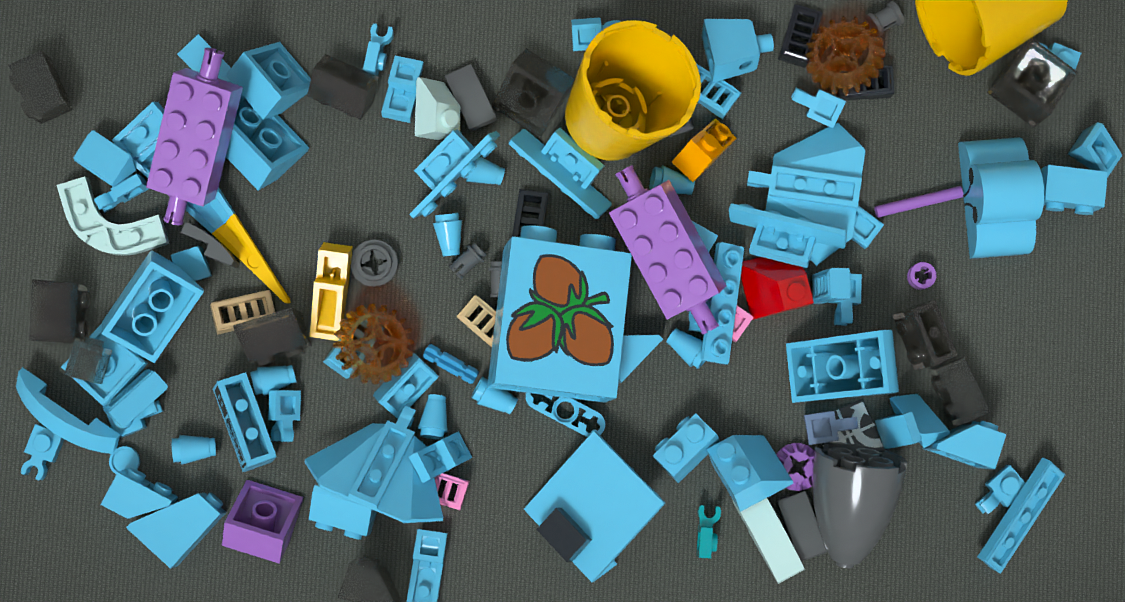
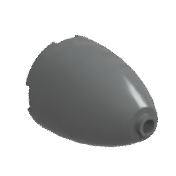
[813,442,907,568]

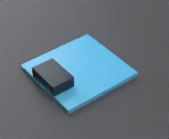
[524,431,666,582]

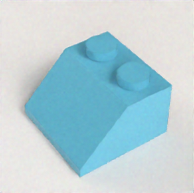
[226,42,316,120]
[922,421,1006,469]
[707,435,793,512]
[309,485,377,540]

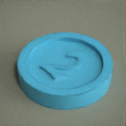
[109,446,140,475]

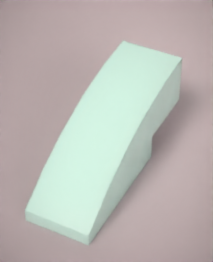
[732,498,805,584]

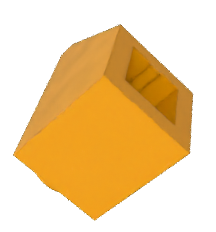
[672,118,737,182]

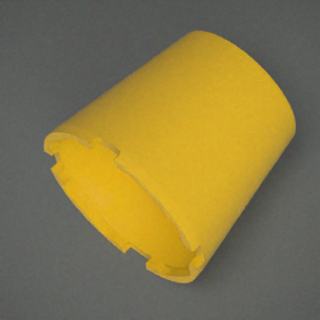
[915,0,1068,76]
[565,20,701,161]

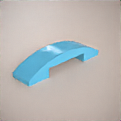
[16,367,120,454]
[407,529,448,602]

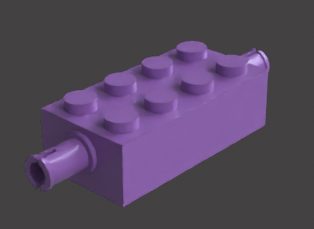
[146,48,243,225]
[609,165,727,335]

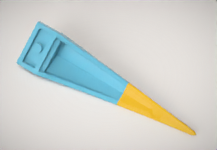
[112,102,291,304]

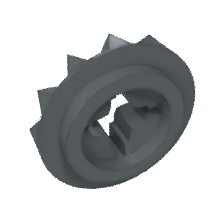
[350,240,398,287]

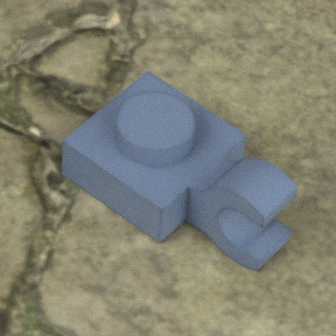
[803,411,859,445]

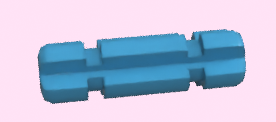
[423,344,479,384]

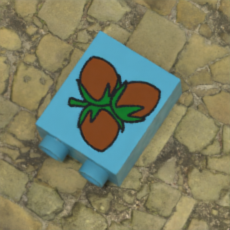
[487,226,632,403]

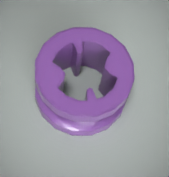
[907,262,936,290]

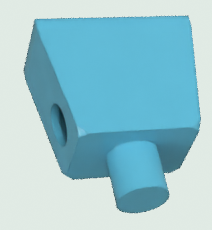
[702,19,774,82]

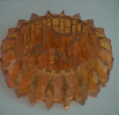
[805,16,886,96]
[333,303,415,385]

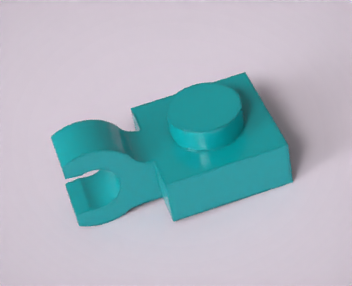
[696,505,721,559]

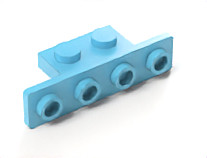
[509,128,612,219]
[409,129,500,219]
[729,203,847,268]
[689,242,744,364]

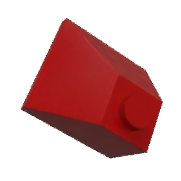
[740,257,814,320]

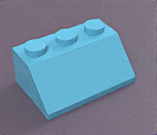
[226,94,309,191]
[101,250,204,363]

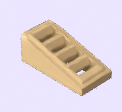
[210,290,277,335]
[457,295,496,347]

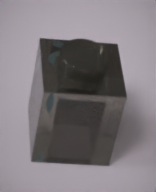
[64,337,112,384]

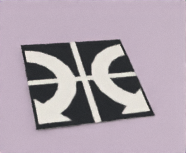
[822,398,886,452]

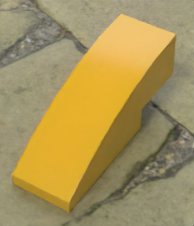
[310,242,353,341]

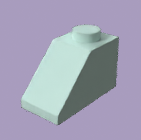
[415,77,461,140]

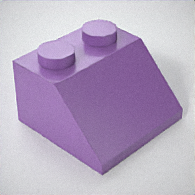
[222,480,303,564]

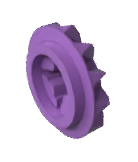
[776,443,815,491]

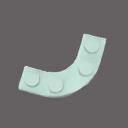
[57,176,170,255]

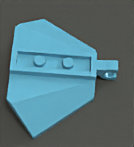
[747,123,865,266]
[305,406,443,523]

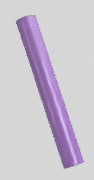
[874,186,963,218]

